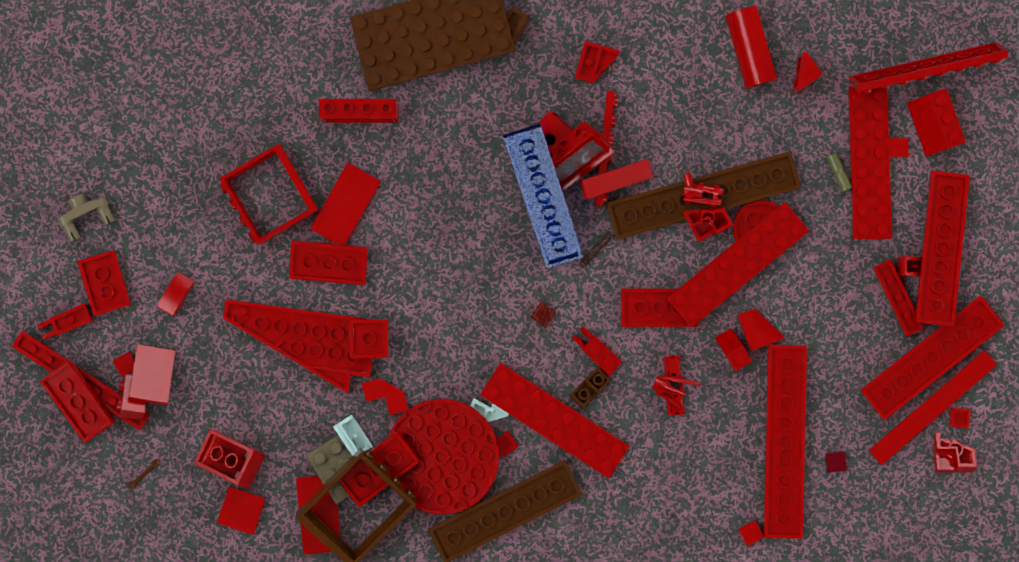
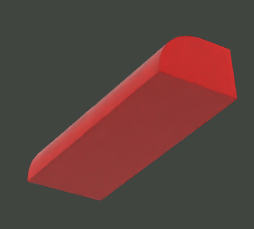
[725,5,777,89]

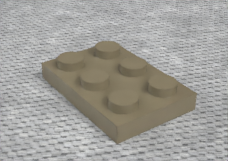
[306,435,352,504]

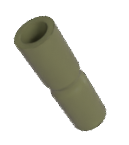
[826,153,852,192]

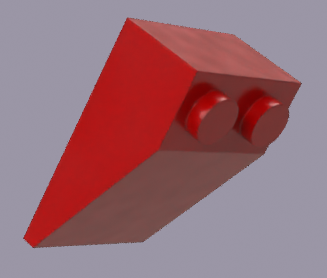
[194,429,265,489]

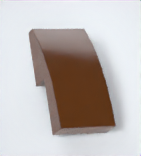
[569,367,611,409]

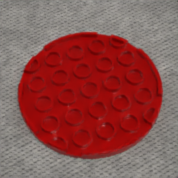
[389,399,500,515]

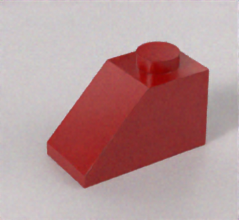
[715,329,752,371]

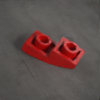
[157,272,194,317]

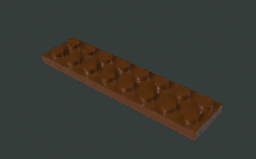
[427,460,582,562]

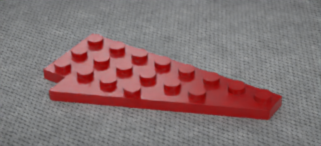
[223,299,373,392]

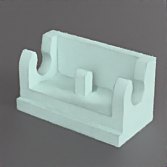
[333,415,373,456]

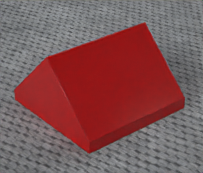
[792,51,823,94]

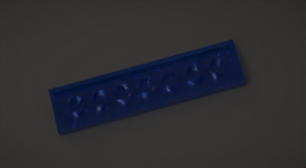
[503,123,583,269]

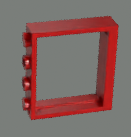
[219,144,319,245]

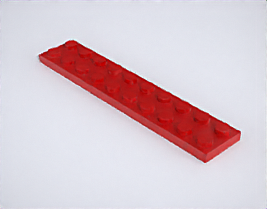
[763,345,807,539]

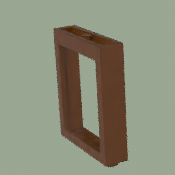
[295,448,417,562]

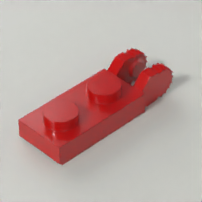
[37,303,93,340]
[572,326,622,376]

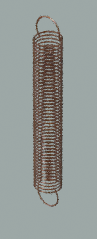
[576,229,614,271]

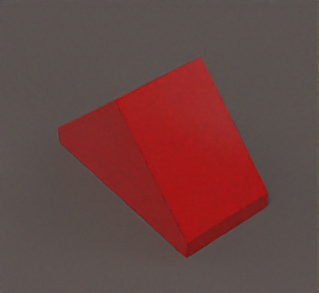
[897,256,921,277]

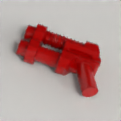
[682,173,723,208]

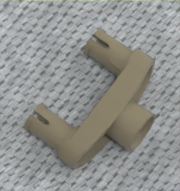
[57,193,115,242]

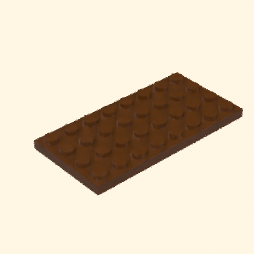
[350,0,516,91]

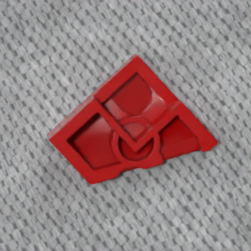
[682,207,733,242]
[737,309,784,351]
[934,432,977,473]

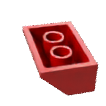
[906,88,966,157]

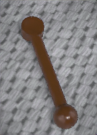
[128,459,160,489]

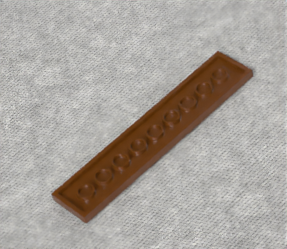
[606,151,801,240]

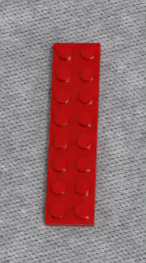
[848,42,1009,94]
[848,87,892,240]
[915,170,970,327]
[666,202,809,328]
[860,295,1005,420]
[480,363,629,478]

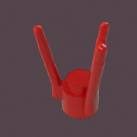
[652,375,701,412]

